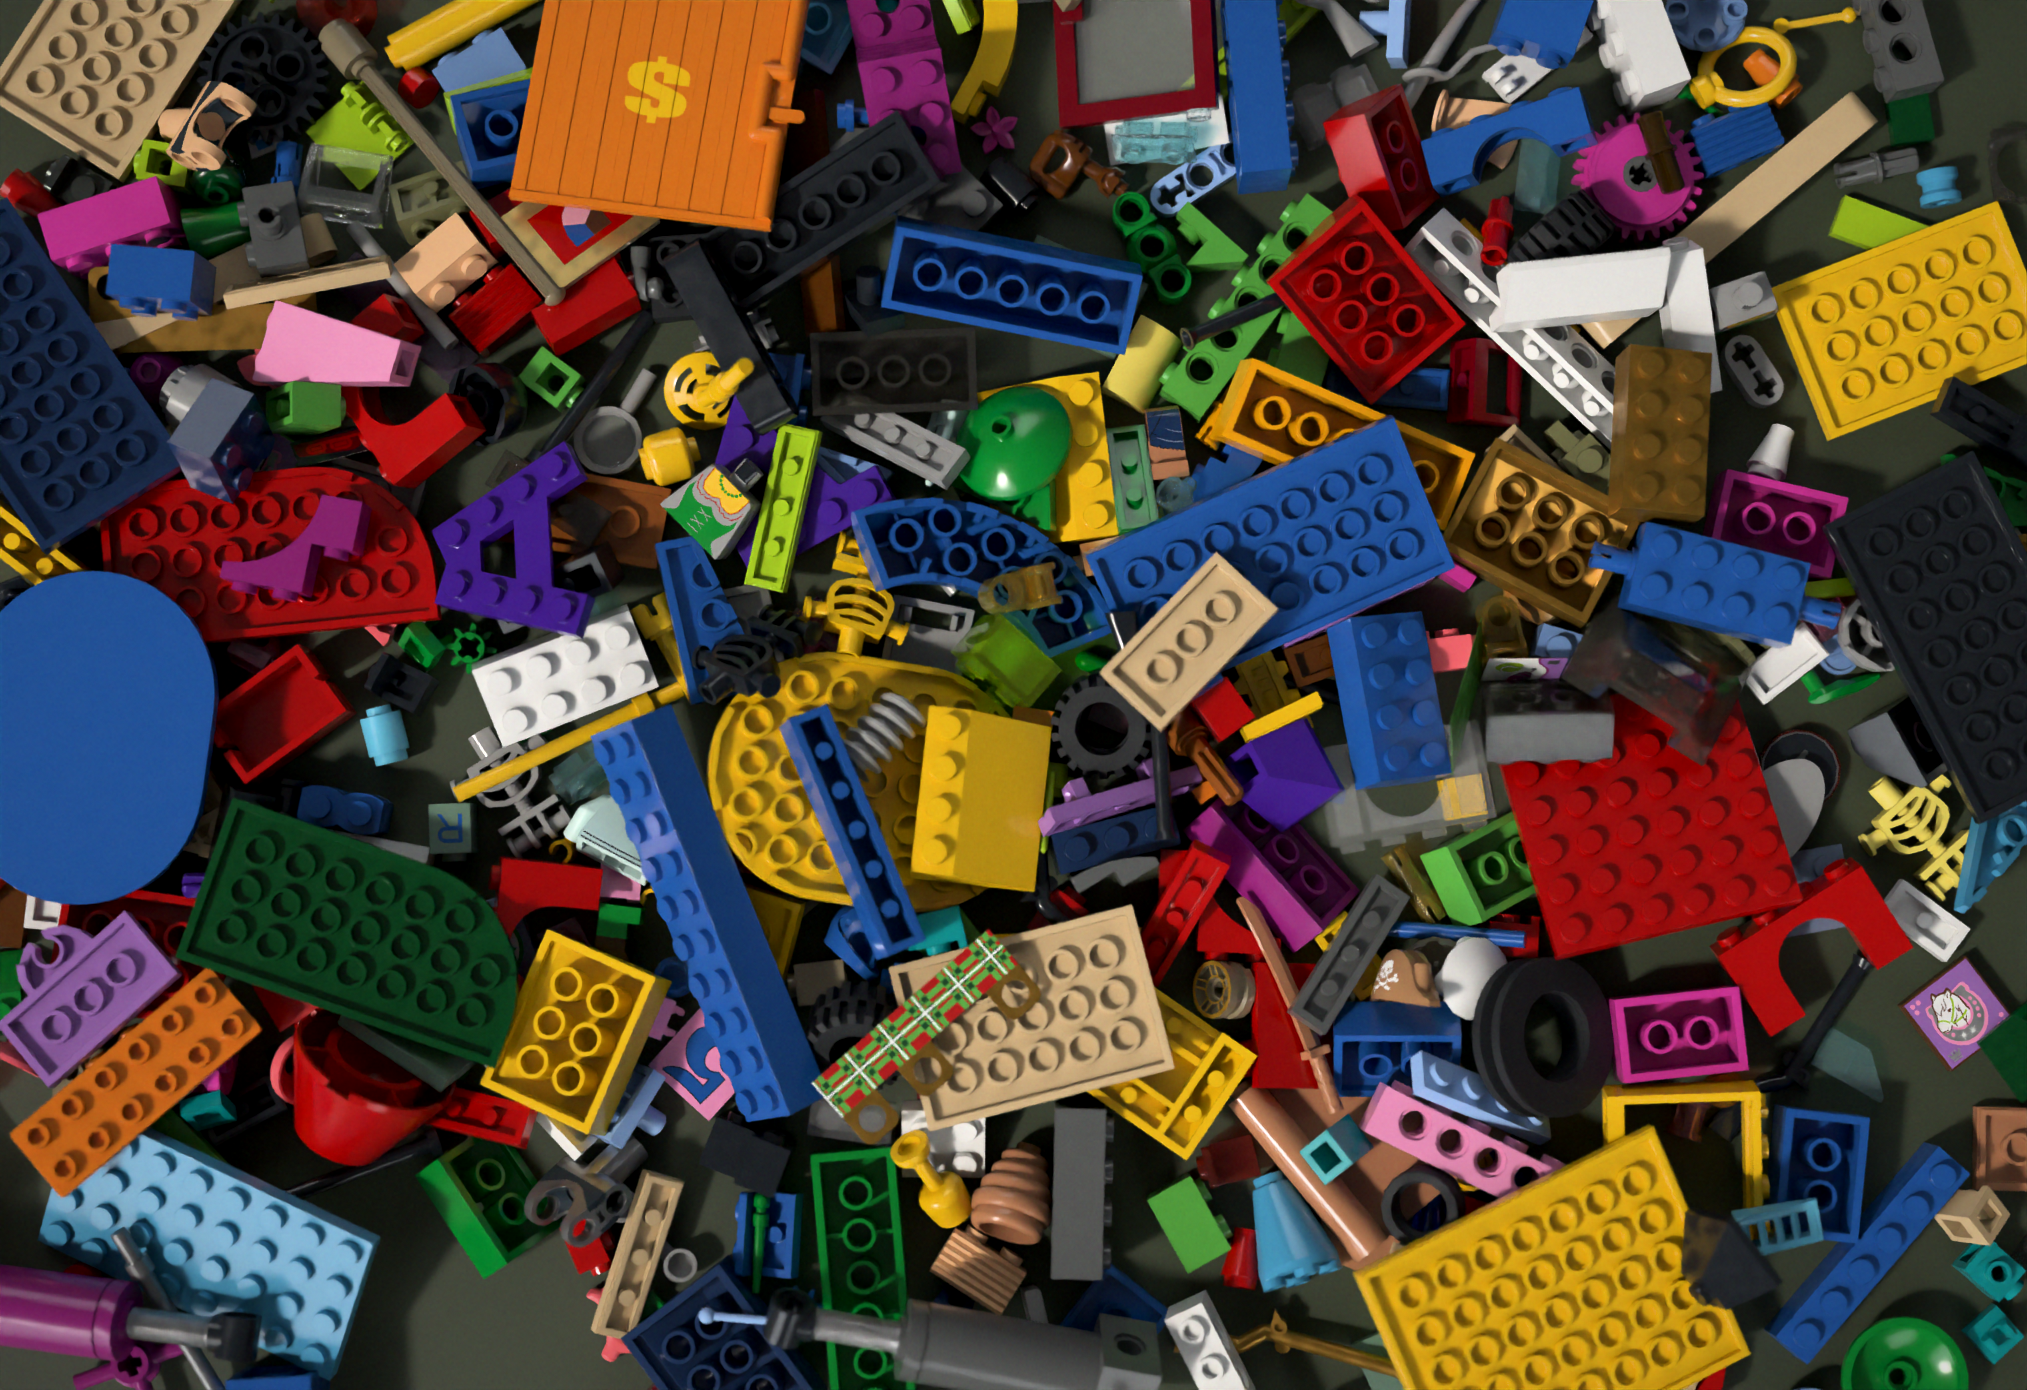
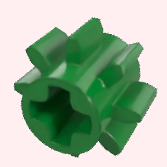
[446,623,500,675]

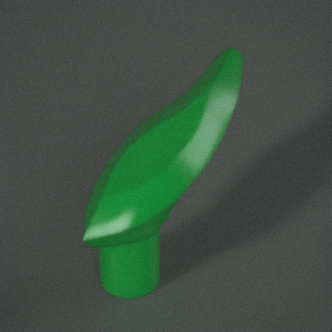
[1800,670,1880,704]

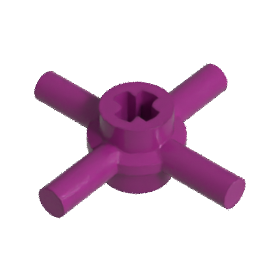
[73,1339,183,1390]

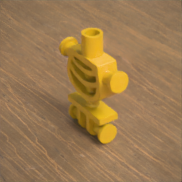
[803,531,910,658]

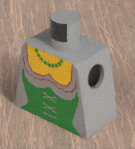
[1709,271,1778,337]
[660,458,763,560]

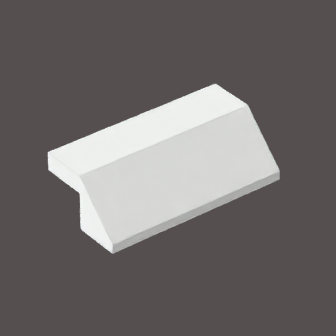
[1489,247,1671,333]

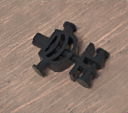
[692,604,823,705]

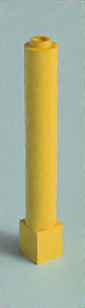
[384,0,541,72]

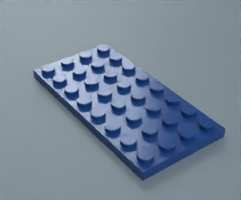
[1084,415,1456,672]

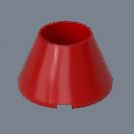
[294,1007,456,1166]

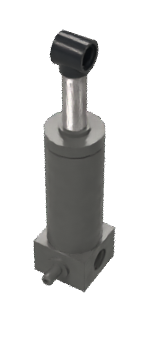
[763,1288,1162,1390]

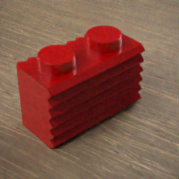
[449,263,544,358]

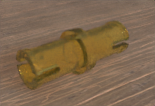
[1381,844,1447,924]

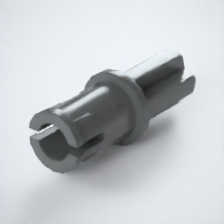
[1834,147,1919,189]

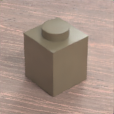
[787,958,848,1006]

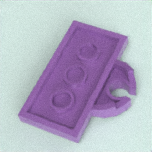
[0,911,183,1088]

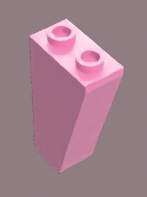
[252,300,422,387]

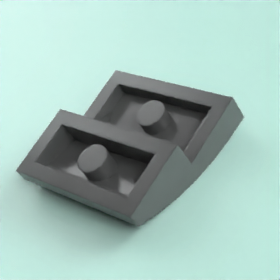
[1069,857,1160,893]

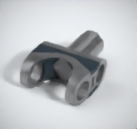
[524,1135,648,1247]

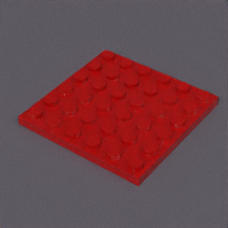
[1488,668,1803,960]

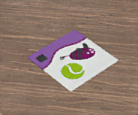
[1479,658,1569,686]

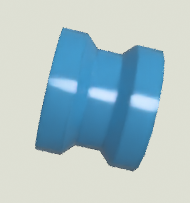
[1916,166,1962,209]

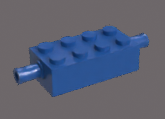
[1588,522,1841,649]

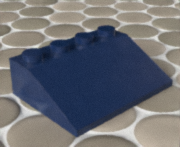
[621,1255,828,1390]

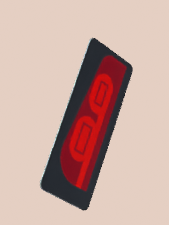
[290,426,368,467]

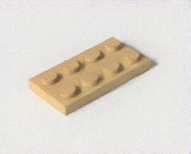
[1100,552,1278,732]

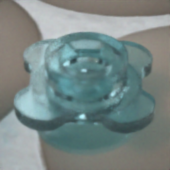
[1156,477,1197,517]

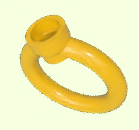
[1688,26,1797,109]

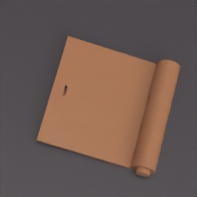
[1228,996,1512,1263]

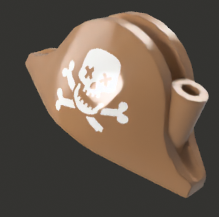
[1369,949,1441,1007]

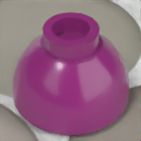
[130,351,185,405]

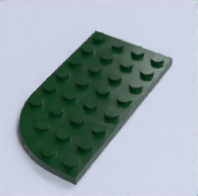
[175,797,519,1068]

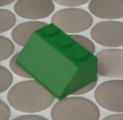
[415,1136,563,1279]

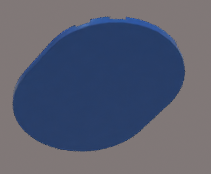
[0,571,219,905]

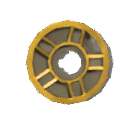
[1192,960,1256,1019]

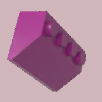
[1183,796,1360,953]

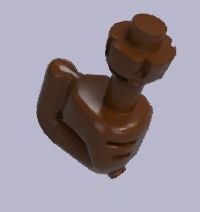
[1029,130,1129,200]

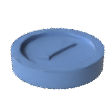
[1819,634,1856,675]

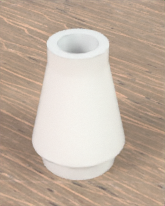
[1746,424,1795,481]

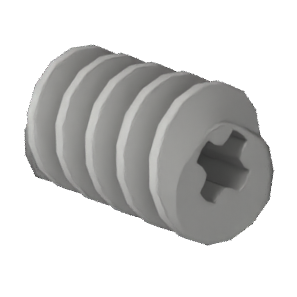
[842,692,927,782]

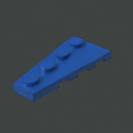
[655,536,744,706]

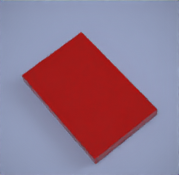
[1251,962,1333,1089]

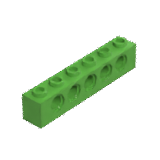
[1159,193,1332,424]

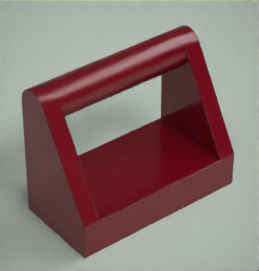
[1447,337,1523,427]

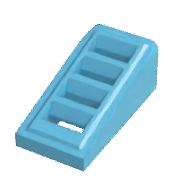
[1731,1197,1824,1255]

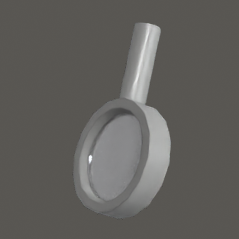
[573,368,657,476]

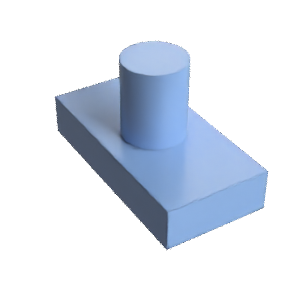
[1359,0,1412,69]
[594,1063,667,1149]

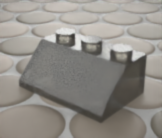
[1479,677,1614,765]

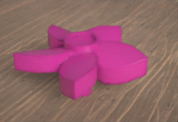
[970,105,1018,155]

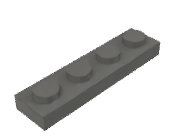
[1287,874,1410,1035]

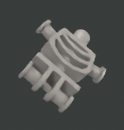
[450,726,572,858]

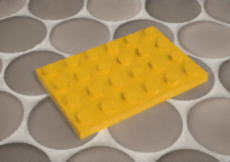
[1771,200,2027,441]

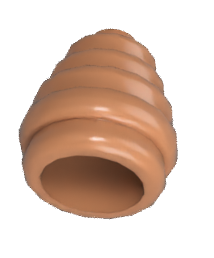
[971,1142,1053,1245]

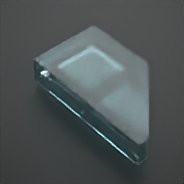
[1811,1028,1884,1103]

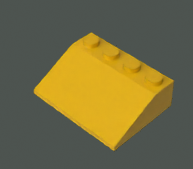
[977,372,1118,547]
[909,705,1052,892]
[480,929,672,1136]

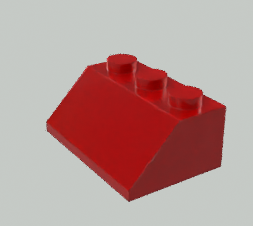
[1323,83,1440,231]

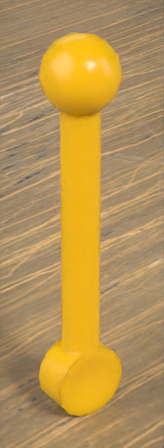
[1772,7,1857,35]

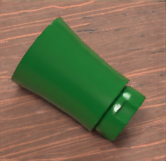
[180,199,252,261]

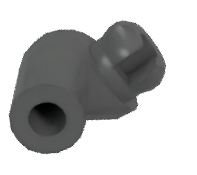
[630,246,664,301]

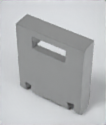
[882,594,975,676]

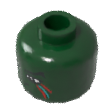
[191,145,247,206]

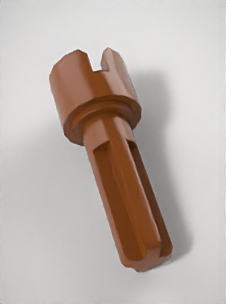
[1167,704,1245,806]

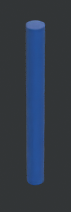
[1387,920,1527,948]

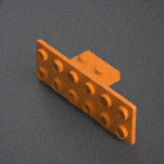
[10,968,262,1197]

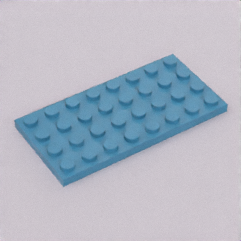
[38,1127,380,1381]

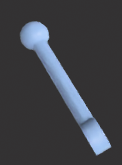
[699,1307,767,1325]

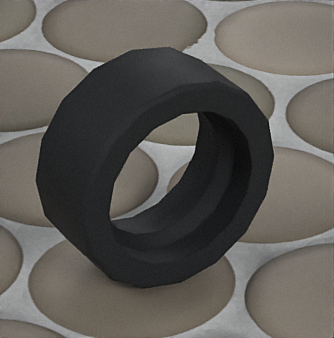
[1381,1165,1466,1246]

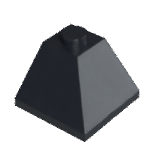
[1847,694,1947,788]
[1681,1207,1783,1310]

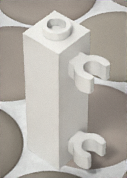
[1652,237,1722,393]

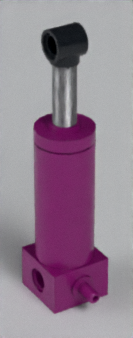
[0,1264,262,1362]

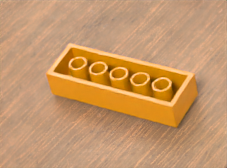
[1210,358,1475,531]

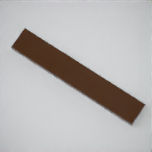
[787,89,846,339]

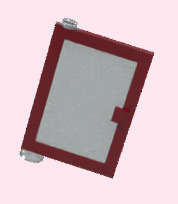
[1053,0,1220,130]

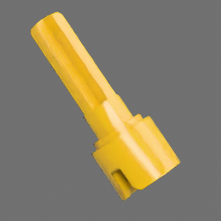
[630,592,690,703]

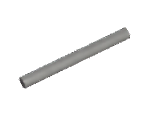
[346,220,459,351]

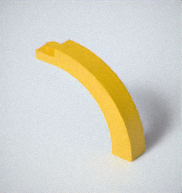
[950,0,1018,124]

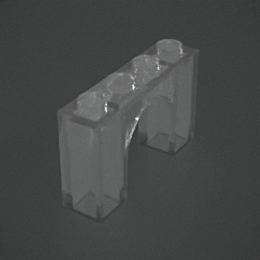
[1323,719,1497,855]

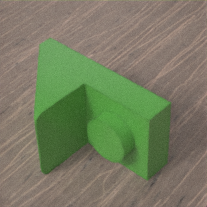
[1175,202,1249,273]

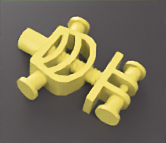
[1858,775,1969,902]

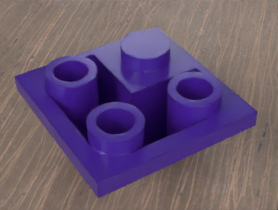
[1223,718,1345,832]

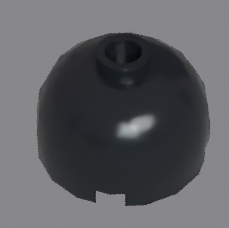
[449,362,529,446]

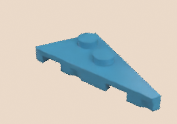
[1953,801,2027,914]

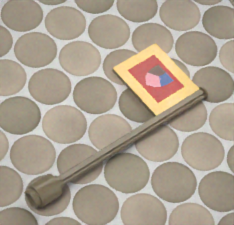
[319,18,660,306]

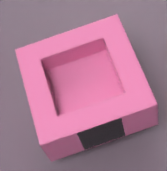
[599,864,641,904]

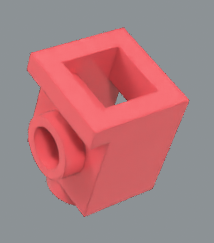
[1426,628,1476,674]

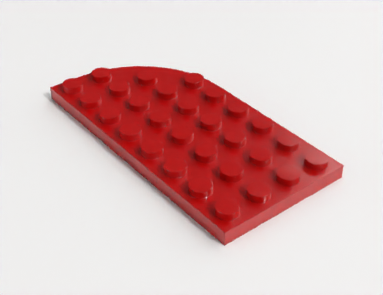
[100,467,442,643]

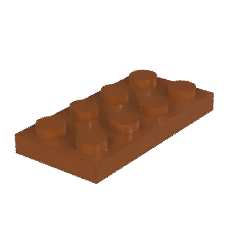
[496,460,673,571]

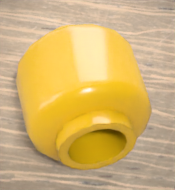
[637,427,701,486]

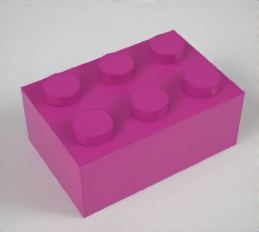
[37,176,188,279]
[1703,469,1849,581]
[1605,985,1749,1083]

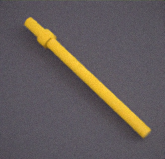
[452,681,684,803]

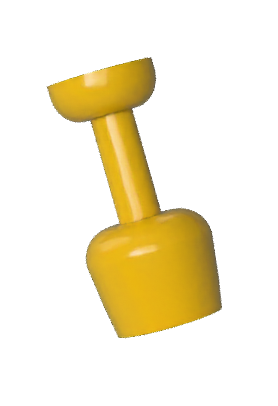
[890,1130,973,1228]

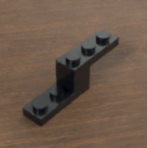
[1930,376,2027,472]

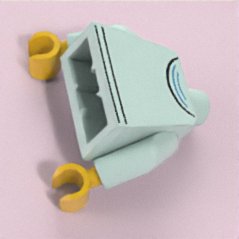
[549,794,658,911]

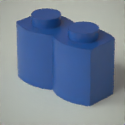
[297,785,394,835]

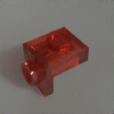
[1196,1134,1262,1189]

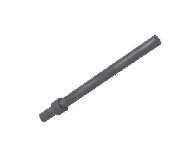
[111,1227,226,1390]

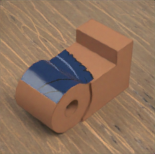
[1145,405,1190,485]

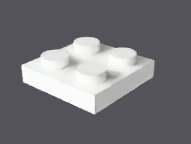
[901,1100,985,1178]

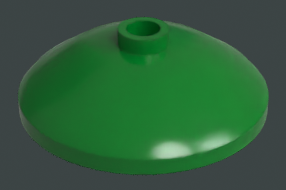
[955,386,1073,501]
[1841,1316,1969,1390]

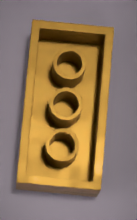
[1607,344,1712,527]

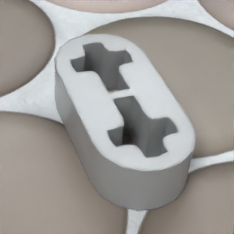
[1720,335,1784,408]

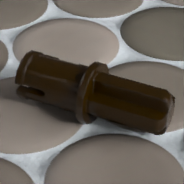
[1636,111,1685,195]

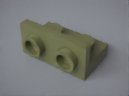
[388,161,474,245]

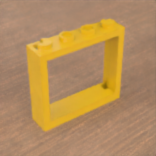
[1602,1080,1770,1240]

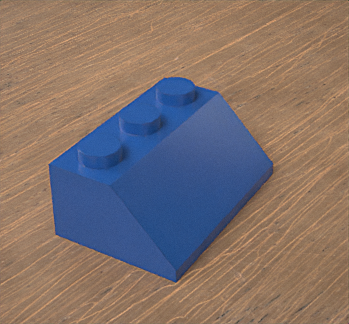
[450,79,530,189]
[1333,1002,1462,1097]

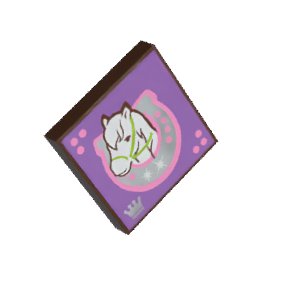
[1897,955,2011,1072]

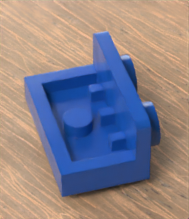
[732,1190,803,1279]

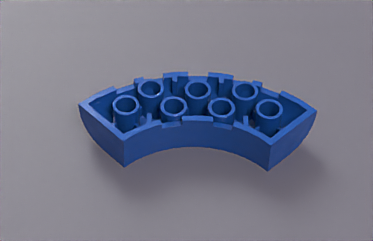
[851,497,1112,662]

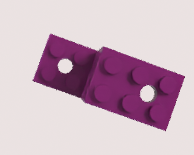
[846,0,962,175]

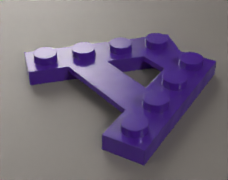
[715,395,896,568]
[431,441,595,639]

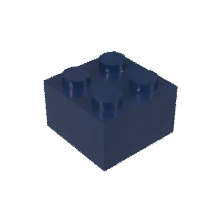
[167,378,276,504]

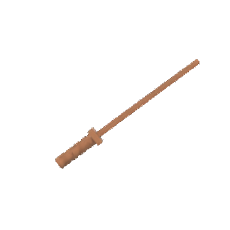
[1236,896,1344,1114]

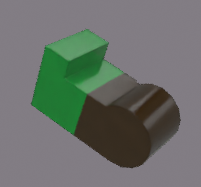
[595,902,646,964]

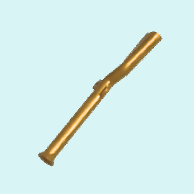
[1173,1308,1401,1382]

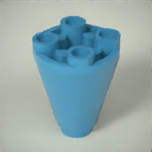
[1252,1171,1343,1292]

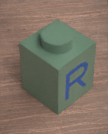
[428,803,479,862]

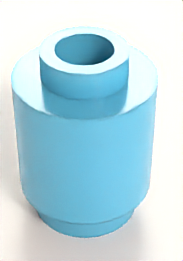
[360,704,410,767]

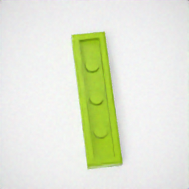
[744,424,823,593]

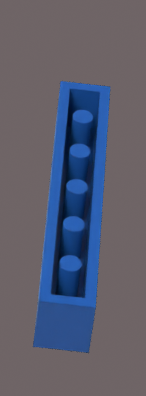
[779,704,926,960]
[1764,1142,1970,1364]

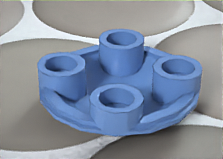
[1665,0,1748,52]

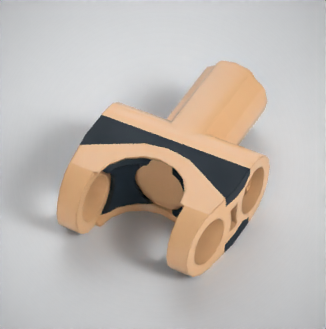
[158,81,257,172]

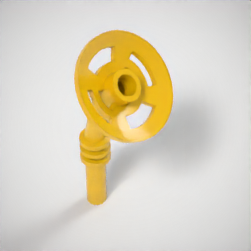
[664,351,754,430]

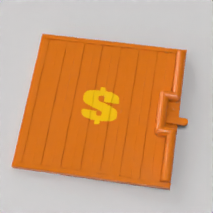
[509,0,810,232]

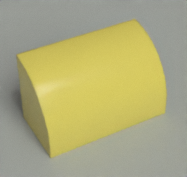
[1101,314,1182,415]

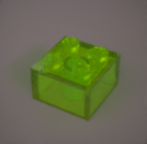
[951,614,1062,708]

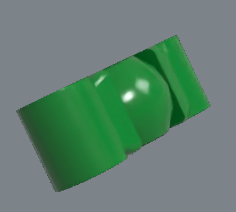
[1112,192,1191,306]

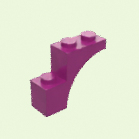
[220,495,372,602]

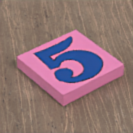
[648,1007,735,1121]

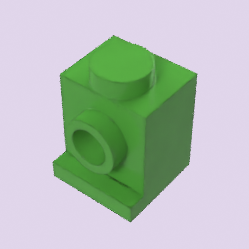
[519,346,586,412]

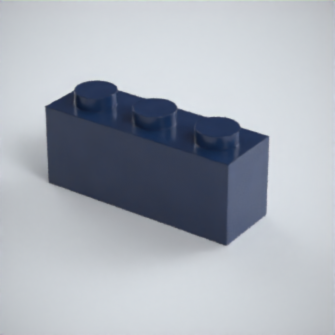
[1048,807,1182,876]

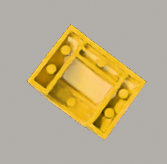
[1087,987,1257,1161]

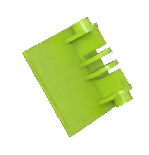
[306,80,415,191]

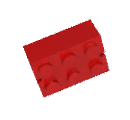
[214,644,357,786]

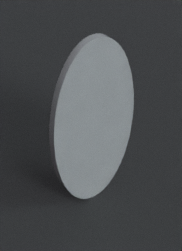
[1762,759,1825,859]

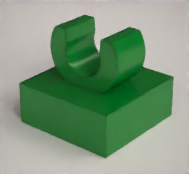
[398,620,453,673]

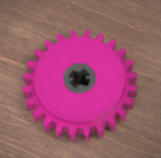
[1571,113,1704,244]

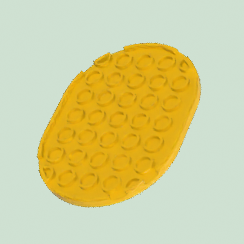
[706,652,1011,913]

